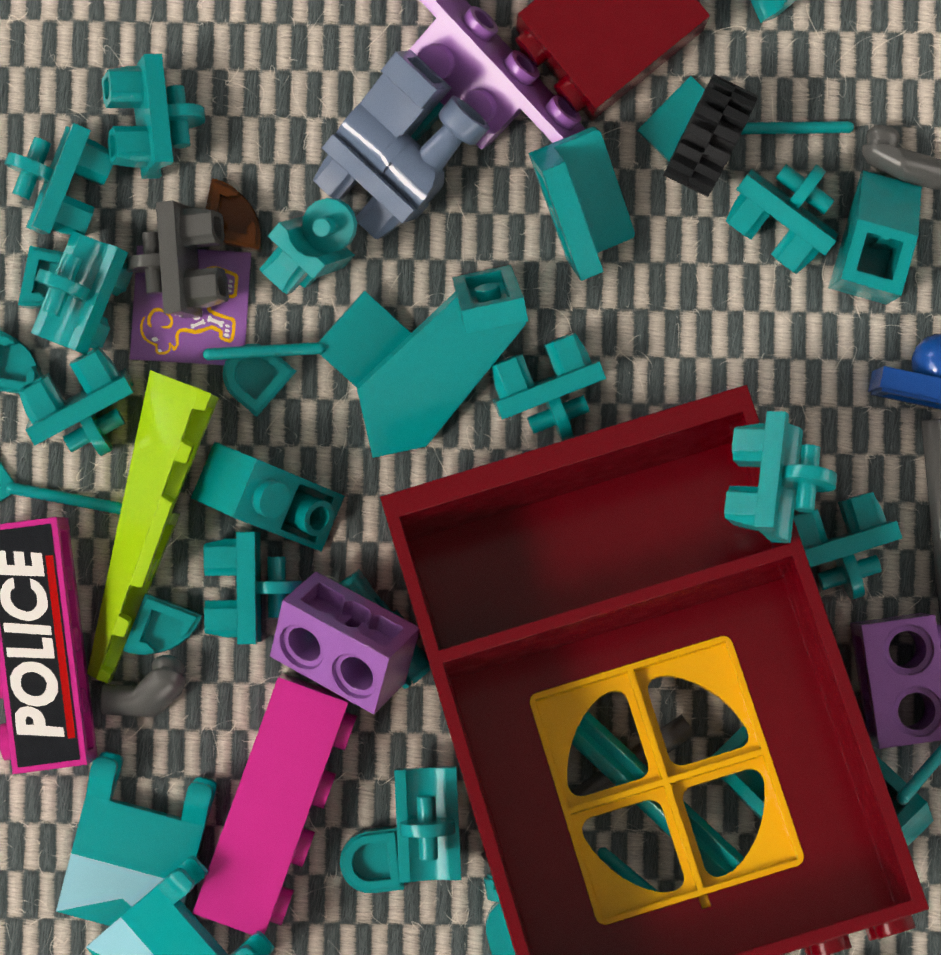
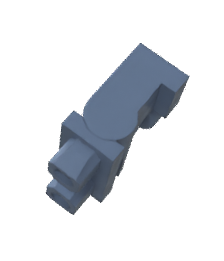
[313,50,490,240]

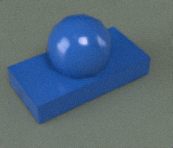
[868,333,941,410]

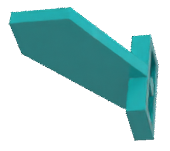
[357,265,528,458]

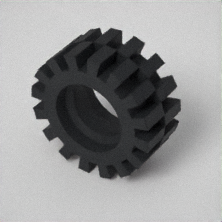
[663,74,758,197]

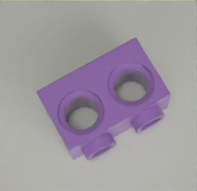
[270,571,419,714]
[850,613,941,749]

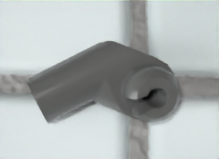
[862,125,941,190]
[101,655,186,717]

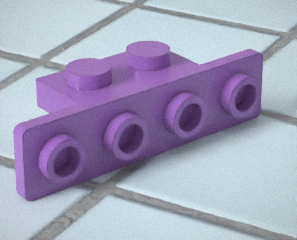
[408,0,586,149]

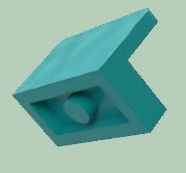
[528,127,635,281]

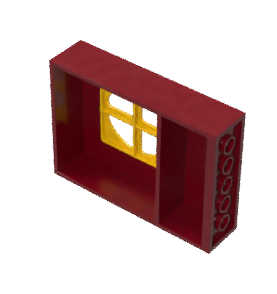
[380,385,929,955]

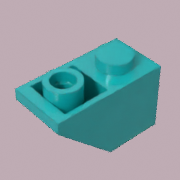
[828,170,922,305]
[191,441,345,552]

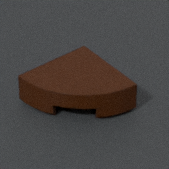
[206,178,262,252]

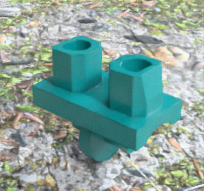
[102,54,206,179]
[4,123,113,235]
[726,164,839,274]
[259,198,357,294]
[31,231,133,355]
[491,333,606,441]
[19,346,134,456]
[724,411,837,543]
[794,492,902,600]
[203,532,304,644]
[394,766,462,883]

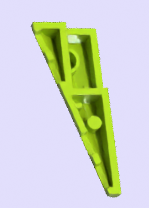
[87,370,219,684]

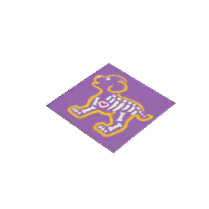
[130,246,251,365]

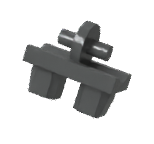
[126,200,229,319]

